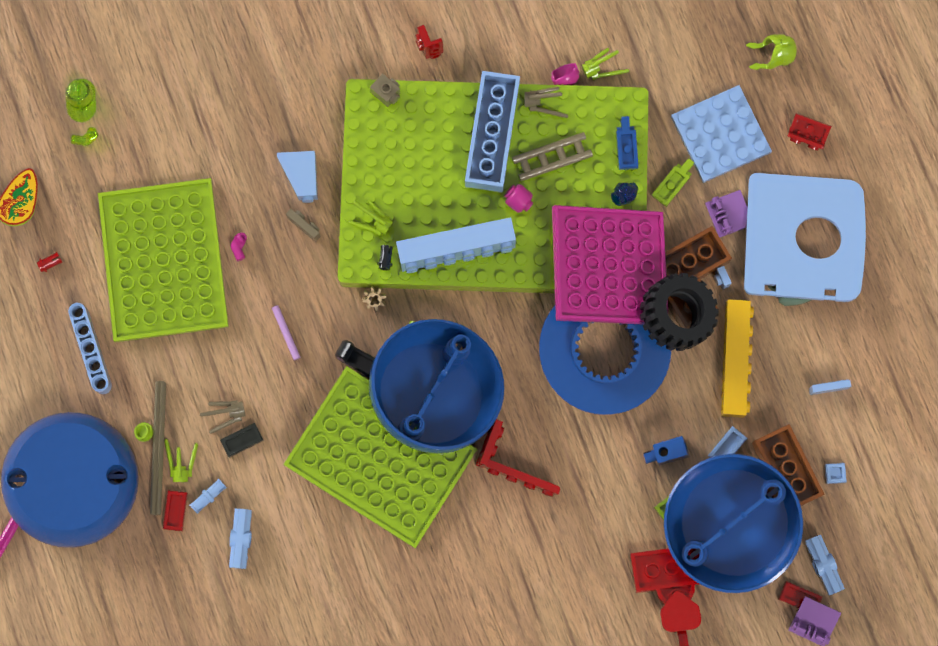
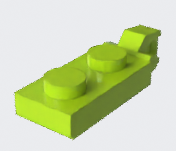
[651,158,694,207]

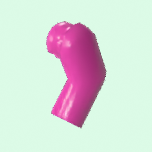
[230,232,247,262]

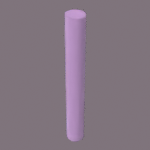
[271,305,301,360]

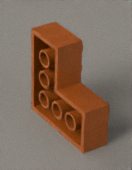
[665,226,732,328]
[752,424,825,506]

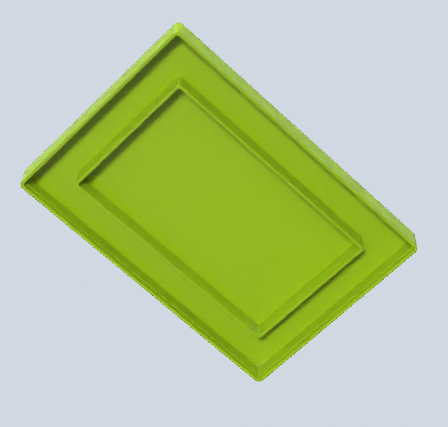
[338,79,648,293]

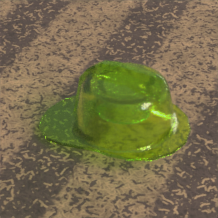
[65,79,96,122]

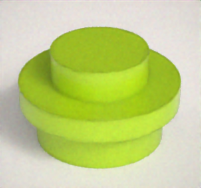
[134,422,153,442]

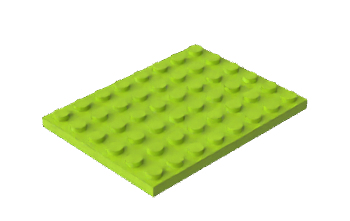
[98,178,229,342]
[283,366,477,549]

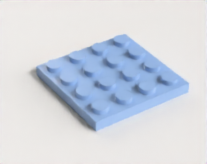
[671,85,772,183]

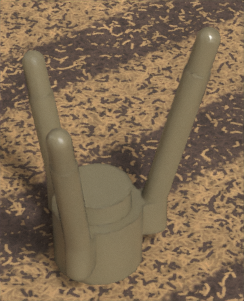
[525,87,568,118]
[200,400,246,434]

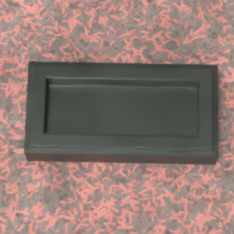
[220,423,264,458]

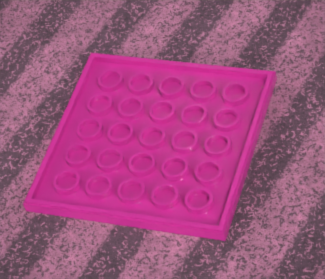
[552,205,668,324]

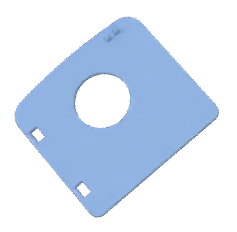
[744,173,866,302]

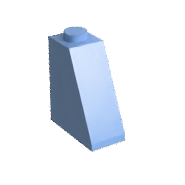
[277,151,318,203]

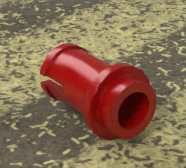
[36,252,62,272]

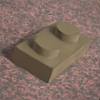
[286,209,321,242]

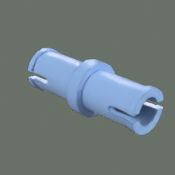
[190,479,227,514]

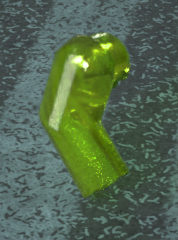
[71,127,98,146]

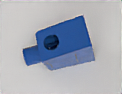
[643,436,690,465]

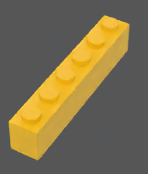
[721,300,754,418]

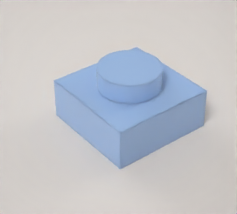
[714,266,731,290]

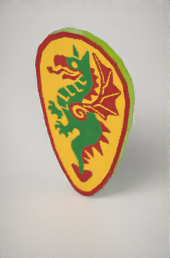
[0,168,38,226]

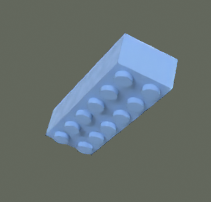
[465,71,520,192]
[396,217,516,273]

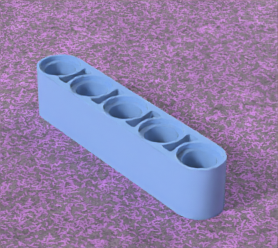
[68,303,112,394]

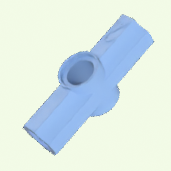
[229,509,252,569]
[805,534,845,596]

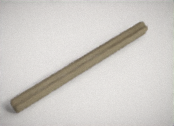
[150,381,166,515]

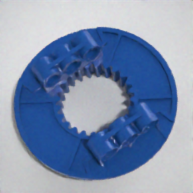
[539,306,671,415]

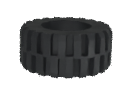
[640,273,719,351]

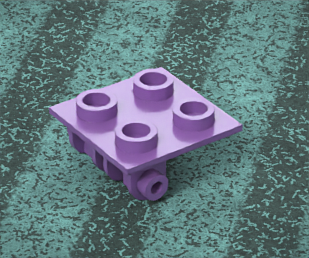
[705,190,747,237]
[788,596,841,646]

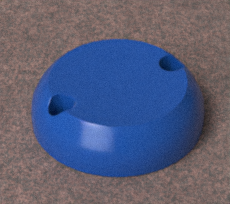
[369,319,504,453]
[1,412,139,548]
[664,454,804,593]

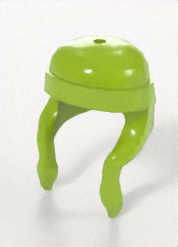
[746,34,797,70]

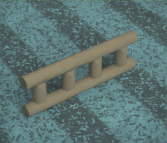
[512,132,593,181]

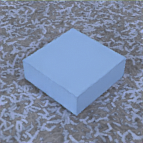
[824,463,847,484]

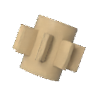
[363,286,386,311]

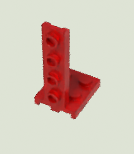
[475,419,560,497]

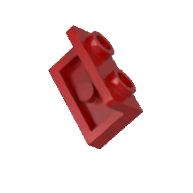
[415,25,443,59]
[787,113,832,151]

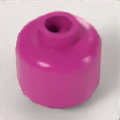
[504,184,533,213]

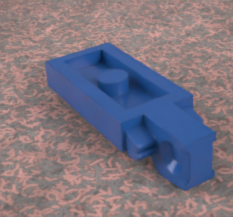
[616,116,638,170]

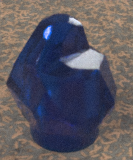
[611,183,638,206]

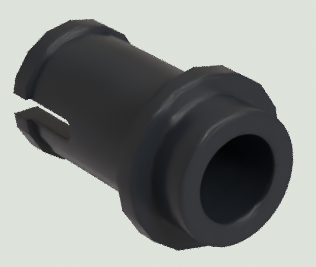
[377,245,393,270]

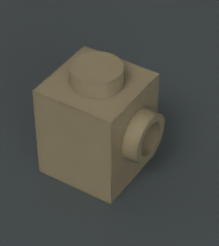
[370,73,400,107]

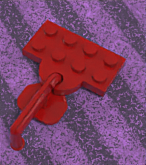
[630,548,701,646]

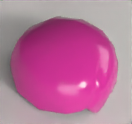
[551,63,580,85]

